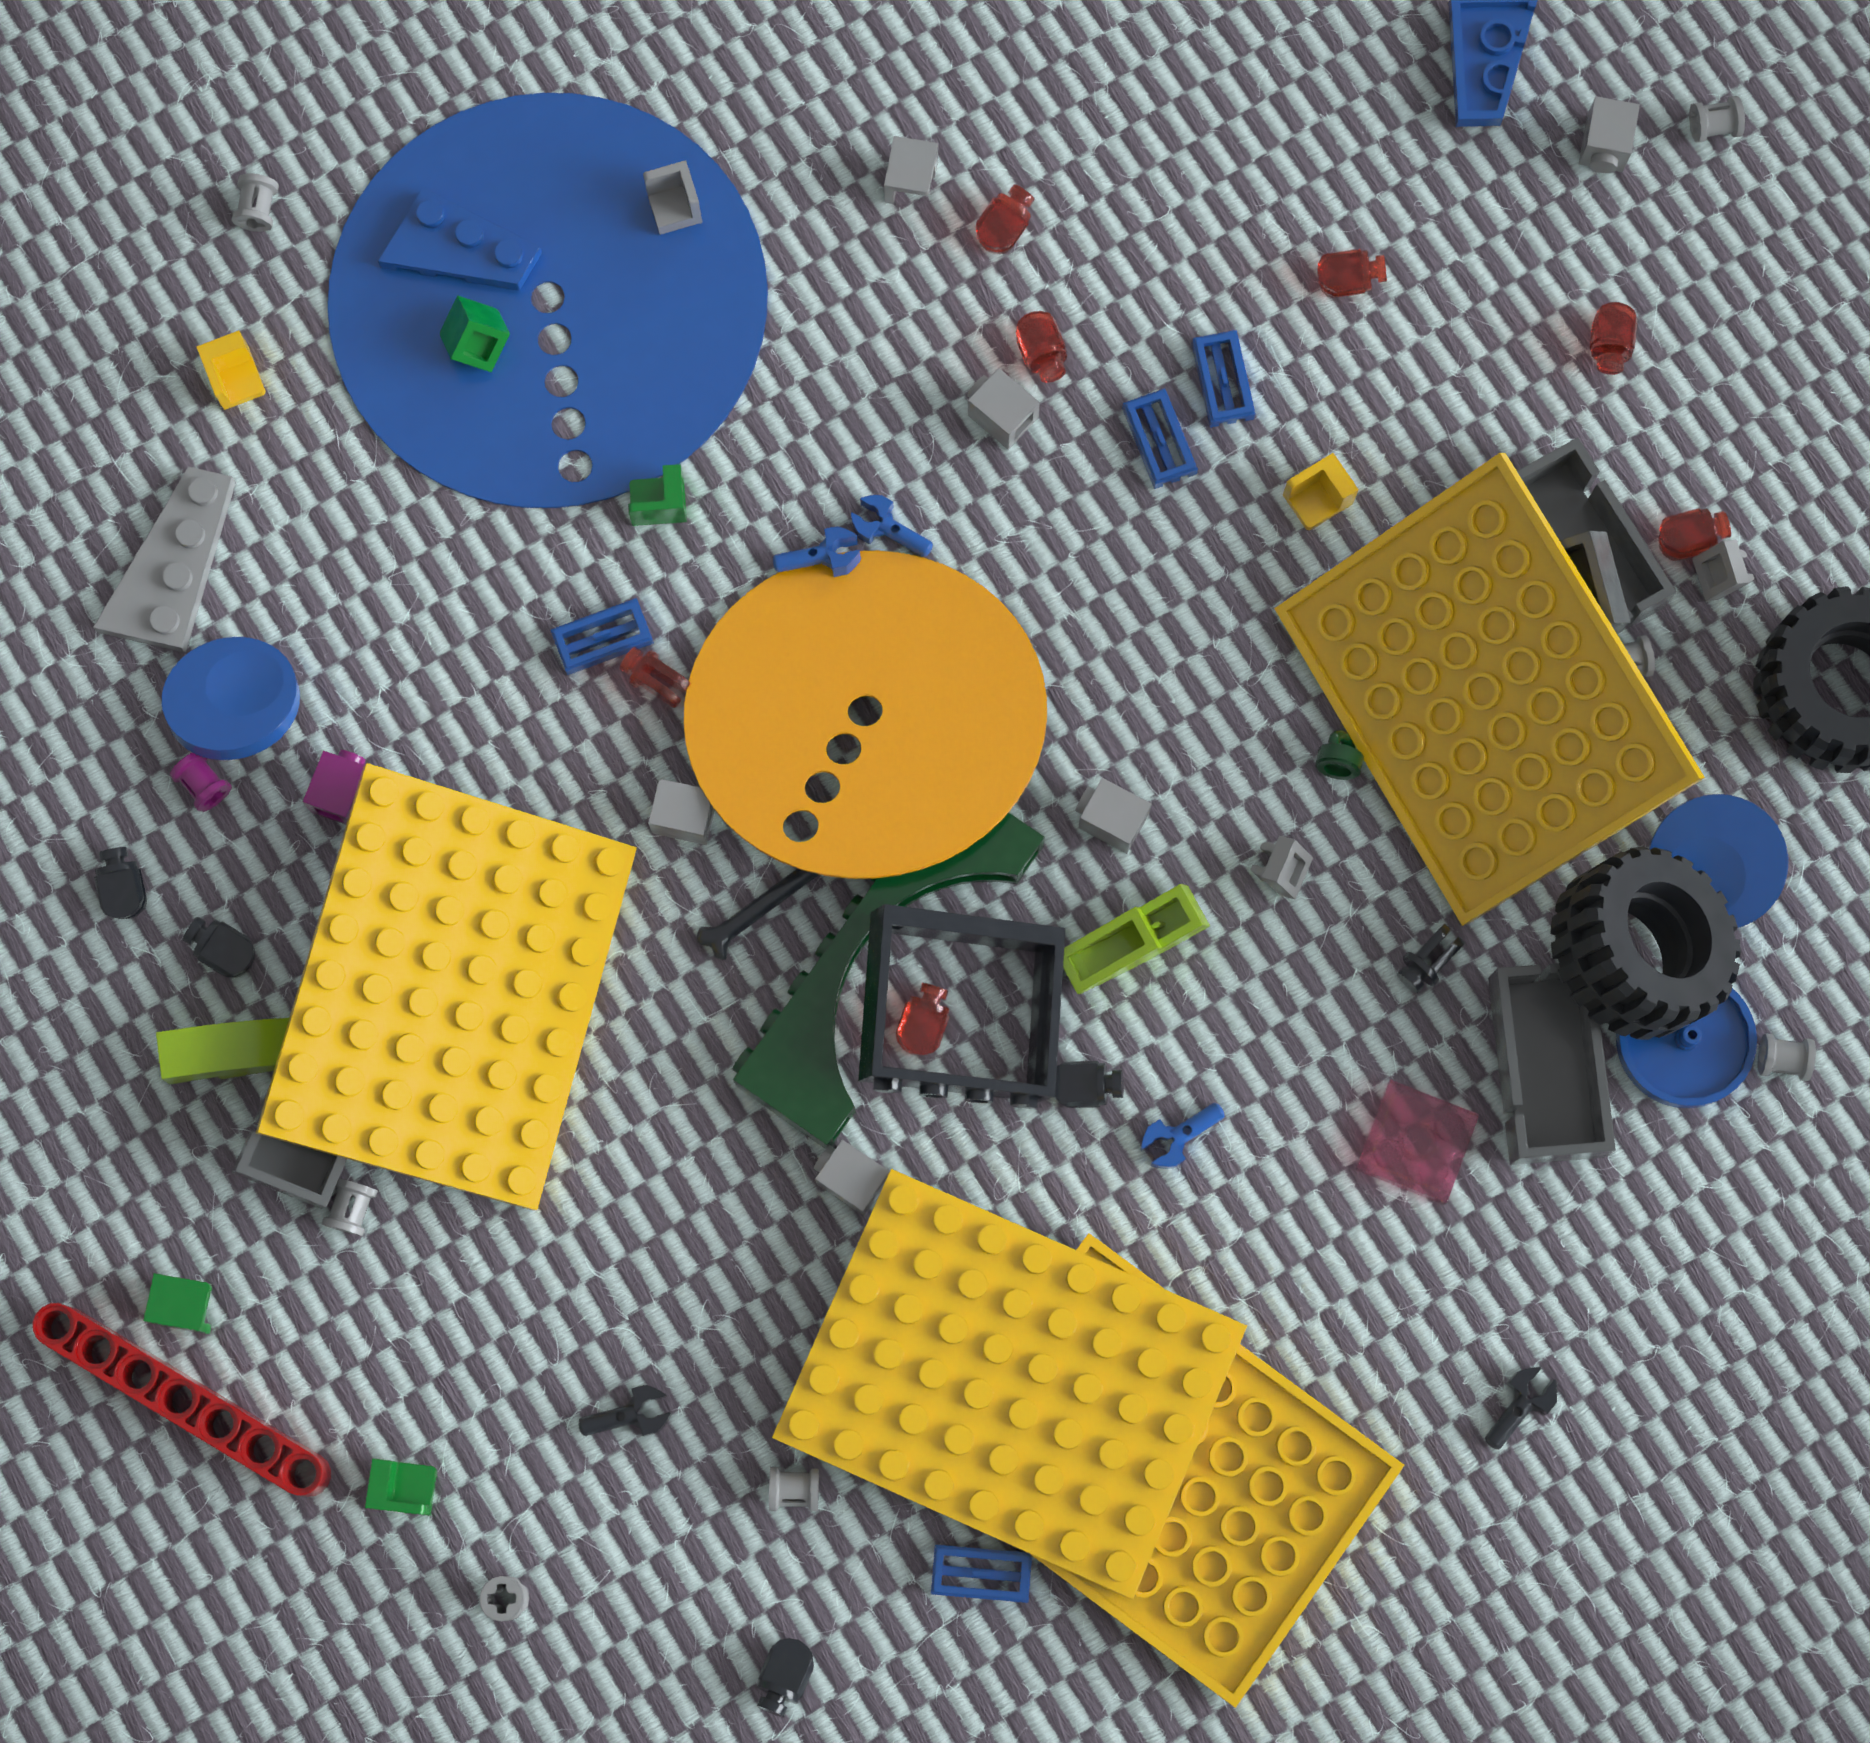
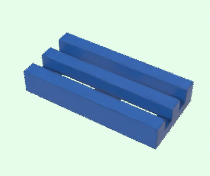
[1191,330,1256,428]
[1122,388,1198,489]
[550,598,654,675]
[931,1545,1032,1603]

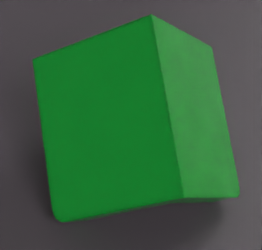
[440,295,510,372]
[628,464,687,526]
[143,1273,212,1334]
[365,1458,437,1516]

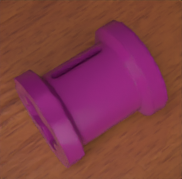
[169,752,232,812]

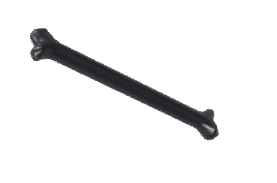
[697,868,819,960]

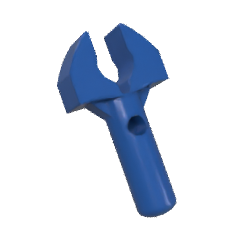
[851,495,933,557]
[773,526,861,577]
[1140,1103,1225,1169]

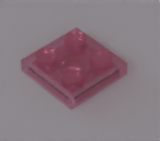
[1355,1080,1480,1205]

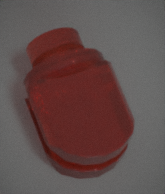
[976,184,1035,254]
[1317,249,1387,298]
[1590,302,1637,375]
[1016,311,1067,383]
[1658,508,1731,561]
[620,647,691,708]
[896,982,950,1055]

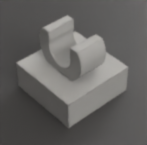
[1692,540,1754,601]
[1250,835,1313,899]

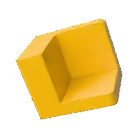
[196,330,266,410]
[1283,453,1359,530]

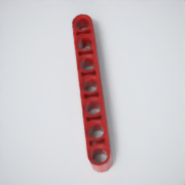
[33,1303,331,1497]

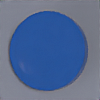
[161,637,300,760]
[1649,794,1789,928]
[1616,988,1757,1108]

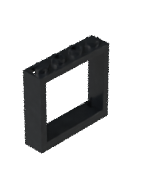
[858,904,1065,1109]

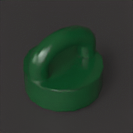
[1315,730,1364,780]

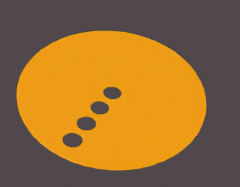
[684,550,1047,879]

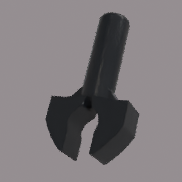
[1485,1367,1558,1450]
[578,1385,672,1437]

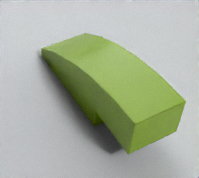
[1063,884,1210,994]
[156,1017,290,1085]

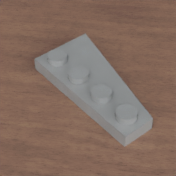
[93,467,236,653]

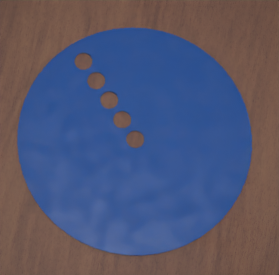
[327,93,768,508]

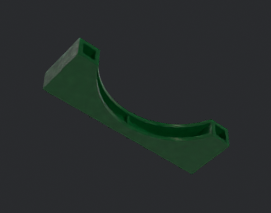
[732,812,1045,1149]

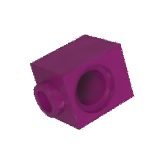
[302,749,366,825]

